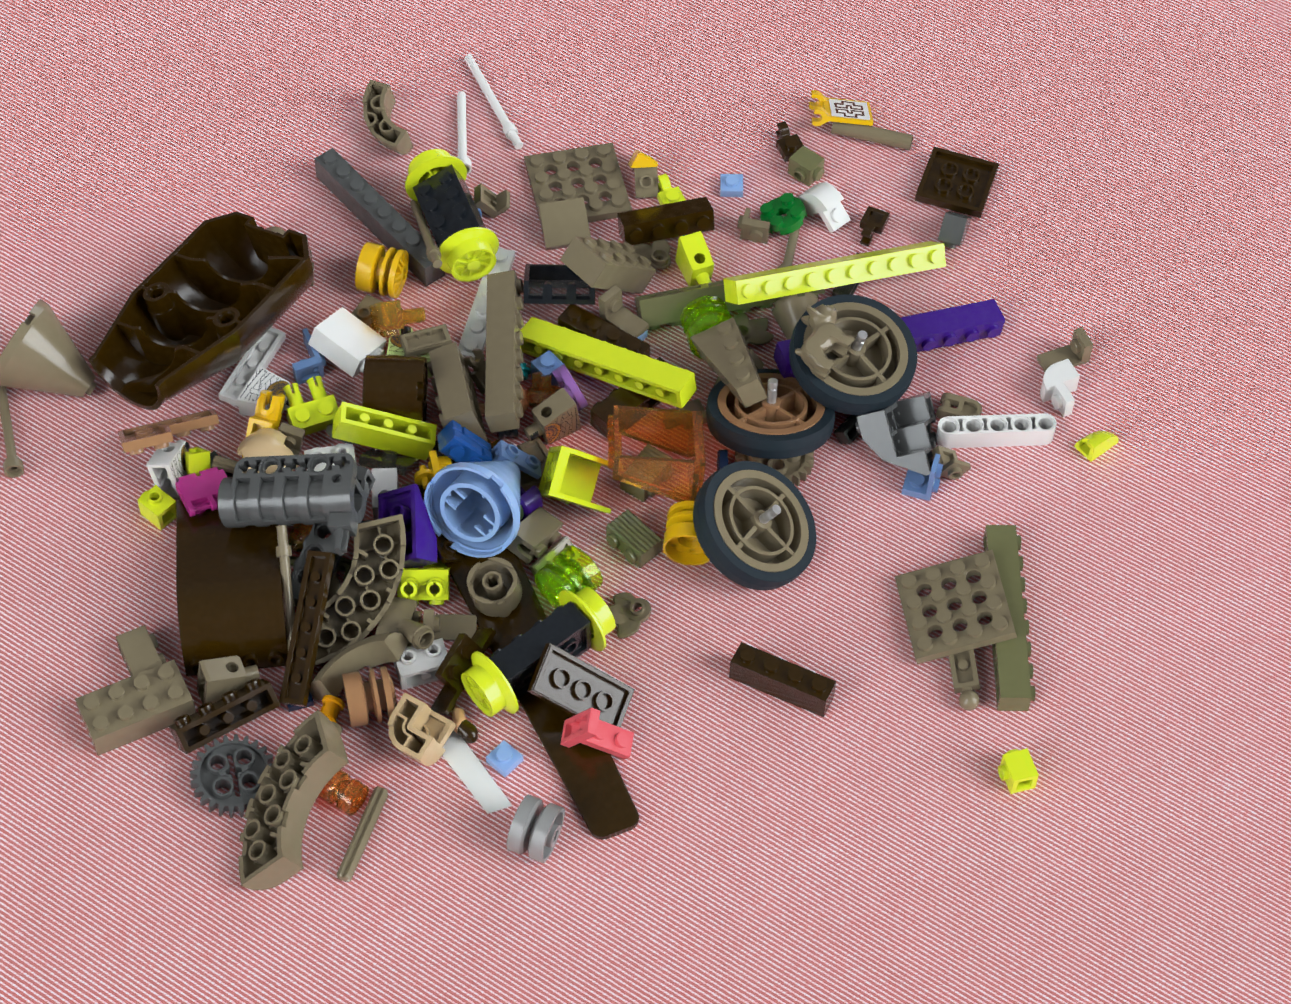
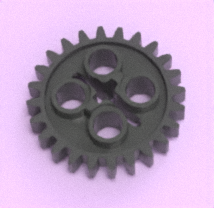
[190,734,273,818]

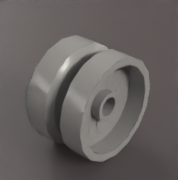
[506,794,565,863]

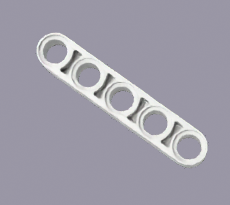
[936,413,1057,448]

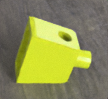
[675,231,714,286]

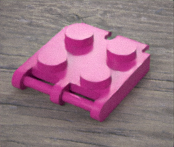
[175,467,227,517]

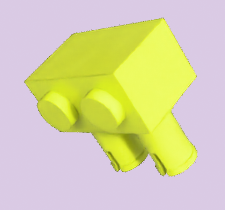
[283,376,338,436]
[397,568,450,605]

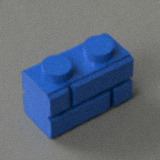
[437,420,493,463]

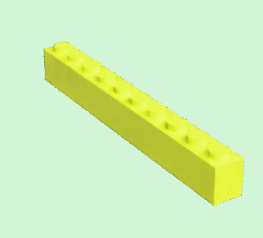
[723,241,946,305]

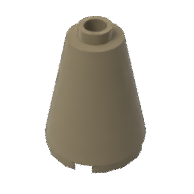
[772,292,818,340]

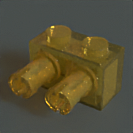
[369,300,426,337]

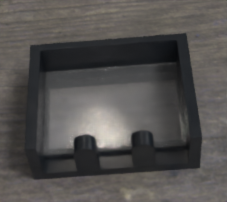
[524,264,595,305]

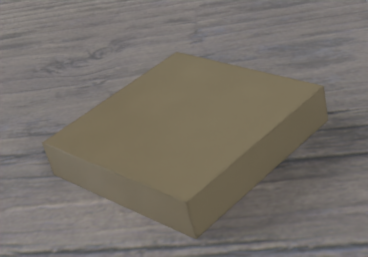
[538,197,591,250]

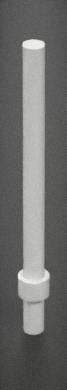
[464,54,523,150]

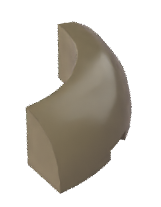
[362,79,413,155]
[310,632,409,700]

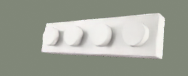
[218,327,286,407]

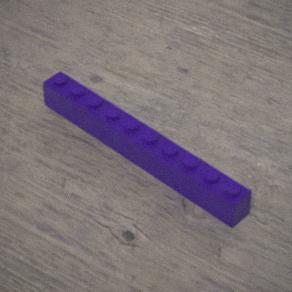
[773,299,1005,378]

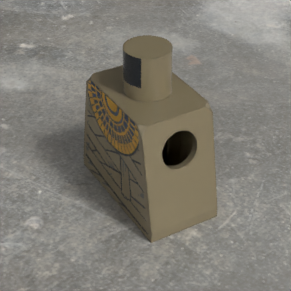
[523,387,581,444]

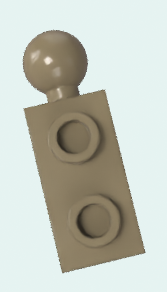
[949,649,981,711]

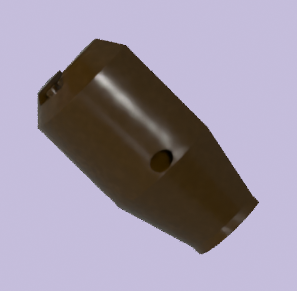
[88,211,313,410]

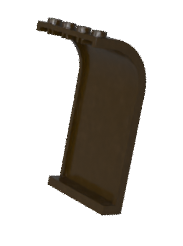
[176,499,288,676]

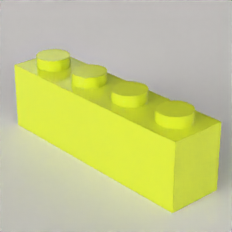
[332,401,437,460]

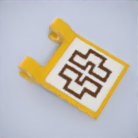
[809,90,873,126]

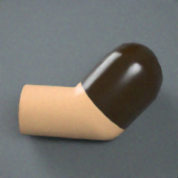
[452,708,478,743]

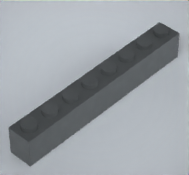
[314,148,445,287]

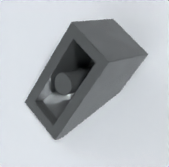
[938,211,972,249]

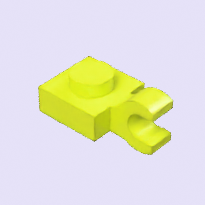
[657,174,686,205]

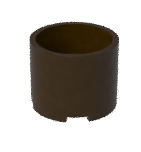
[362,355,428,422]

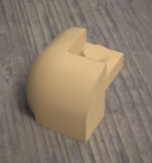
[237,428,298,474]
[387,693,456,766]

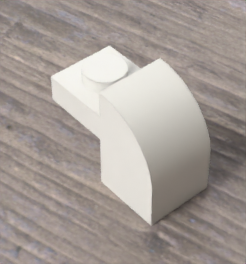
[798,182,851,233]
[1040,359,1080,417]

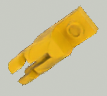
[242,390,285,458]

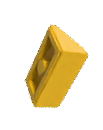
[628,149,658,168]

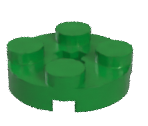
[760,193,807,235]

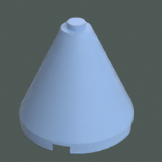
[424,460,521,558]

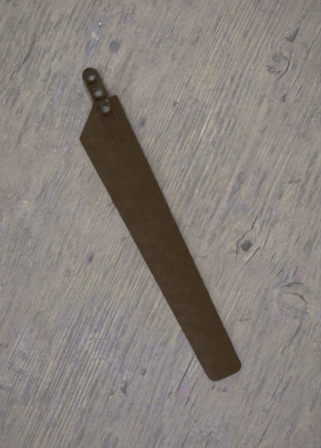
[433,440,639,840]

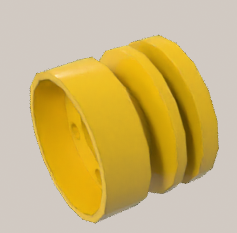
[355,242,409,298]
[663,500,710,566]

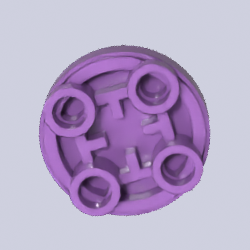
[552,364,588,411]

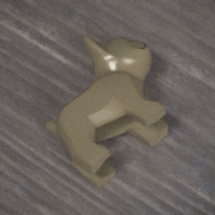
[795,304,855,380]

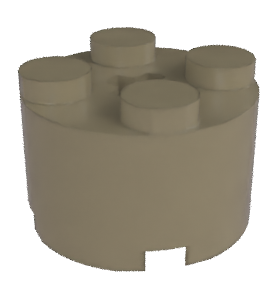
[467,557,522,617]

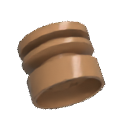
[342,666,397,728]

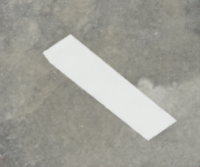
[442,730,513,814]

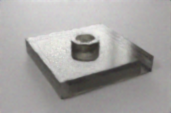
[358,448,420,476]

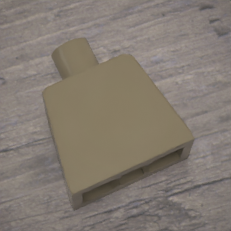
[197,655,260,704]

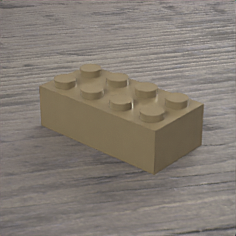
[560,236,656,294]
[427,342,487,441]
[75,659,196,756]

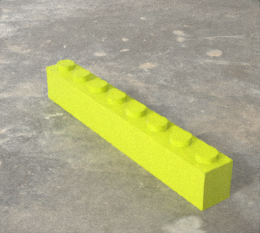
[520,317,697,409]

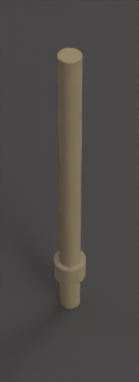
[410,200,442,268]
[276,525,295,651]

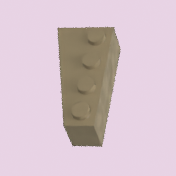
[690,317,768,408]

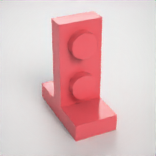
[560,707,634,759]

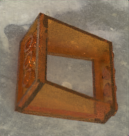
[607,405,706,502]

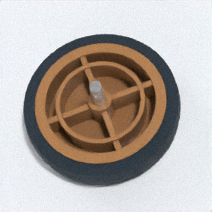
[706,369,835,459]

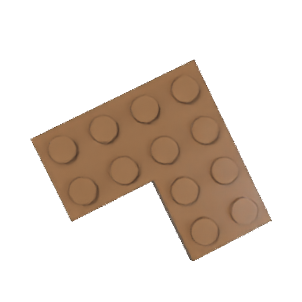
[118,409,220,455]

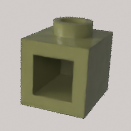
[788,145,825,187]

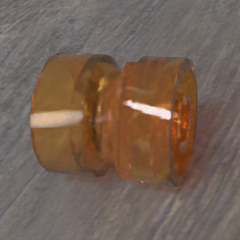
[319,769,369,816]

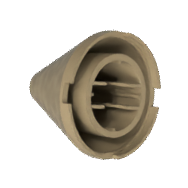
[0,299,97,397]

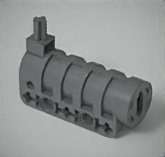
[218,453,369,556]

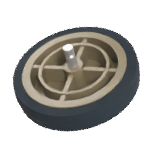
[789,295,917,415]
[693,461,816,590]

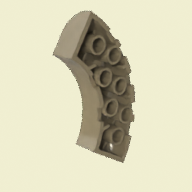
[315,514,406,666]
[238,710,349,890]

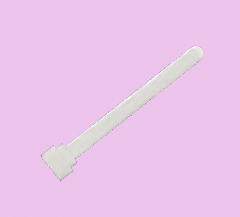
[457,91,472,175]

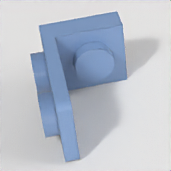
[292,328,327,385]
[491,440,542,479]
[901,453,943,501]

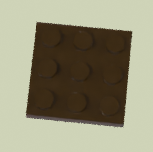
[915,147,999,218]

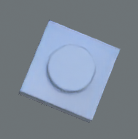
[720,174,743,197]
[486,740,523,777]

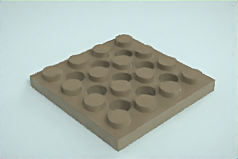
[524,143,632,224]
[895,550,1017,664]

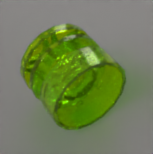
[680,295,732,359]
[535,545,603,608]

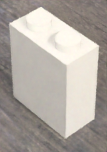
[308,307,387,377]

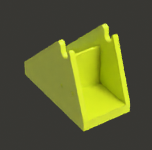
[538,446,623,514]

